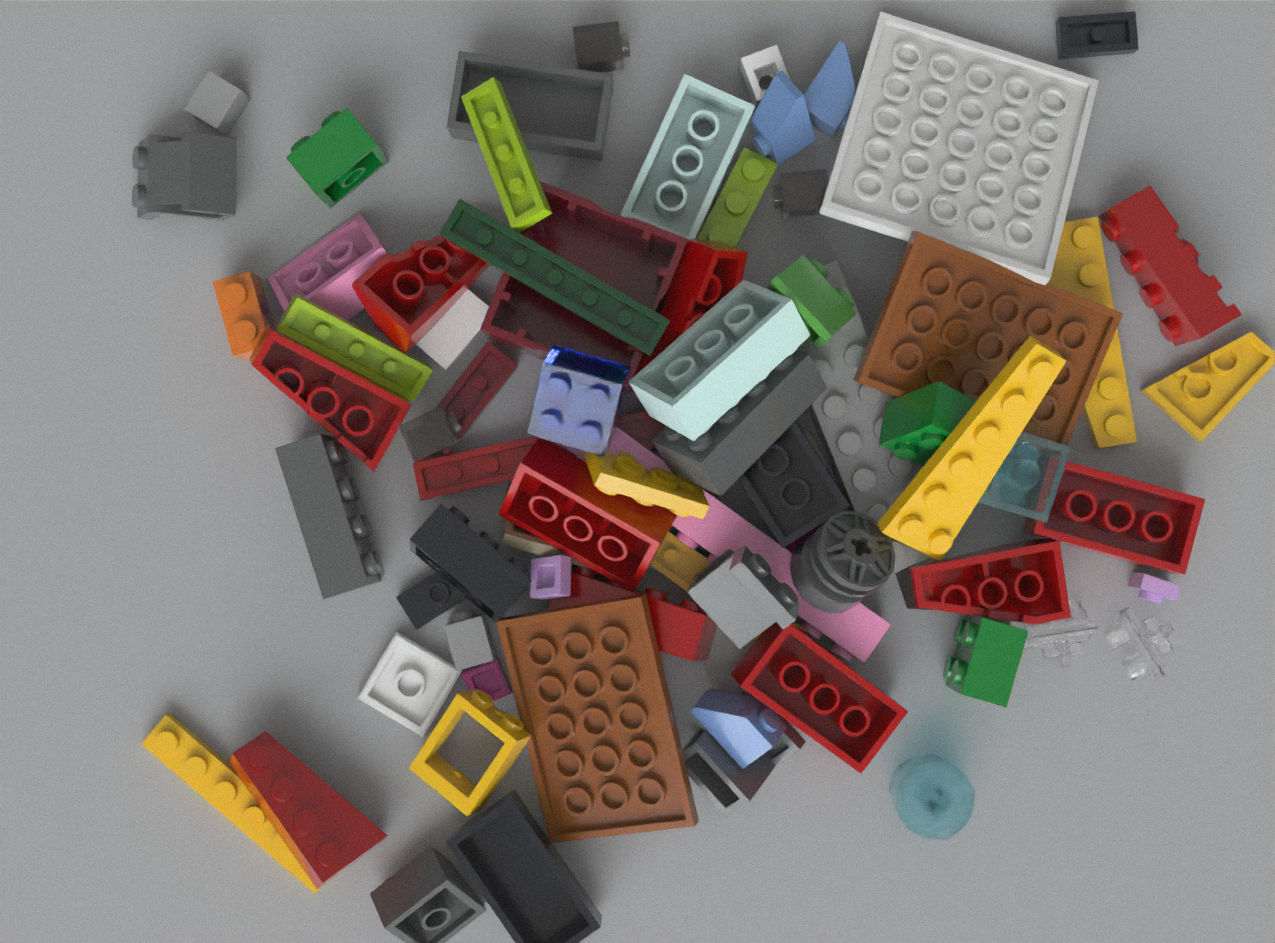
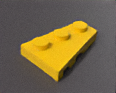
[1141,331,1275,442]
[582,435,710,519]

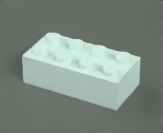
[620,74,755,240]
[629,280,810,441]

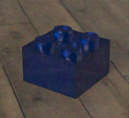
[527,345,631,457]

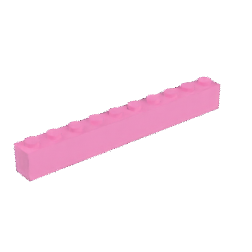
[547,397,891,663]

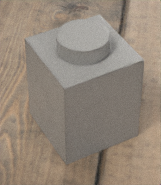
[184,70,250,137]
[444,609,497,671]

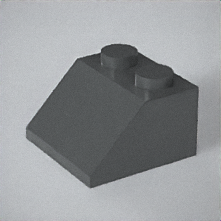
[370,846,486,943]

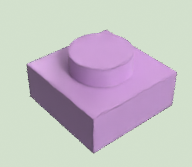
[530,555,571,600]
[1128,572,1181,605]

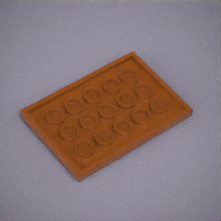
[853,231,1123,458]
[496,593,699,843]

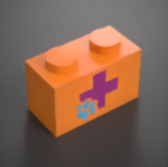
[212,271,274,360]

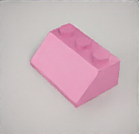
[267,212,390,320]

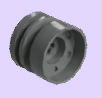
[790,511,896,613]

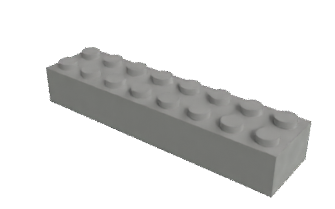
[766,260,954,574]

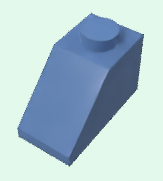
[804,40,856,138]
[750,71,816,166]
[690,688,787,769]

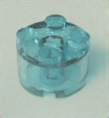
[889,754,975,840]

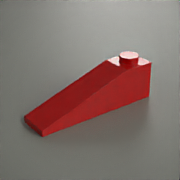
[352,212,490,354]
[910,538,1071,625]

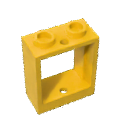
[409,689,532,816]

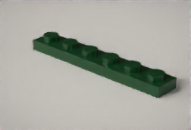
[439,199,670,357]

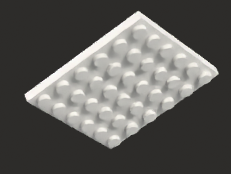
[819,12,1099,285]

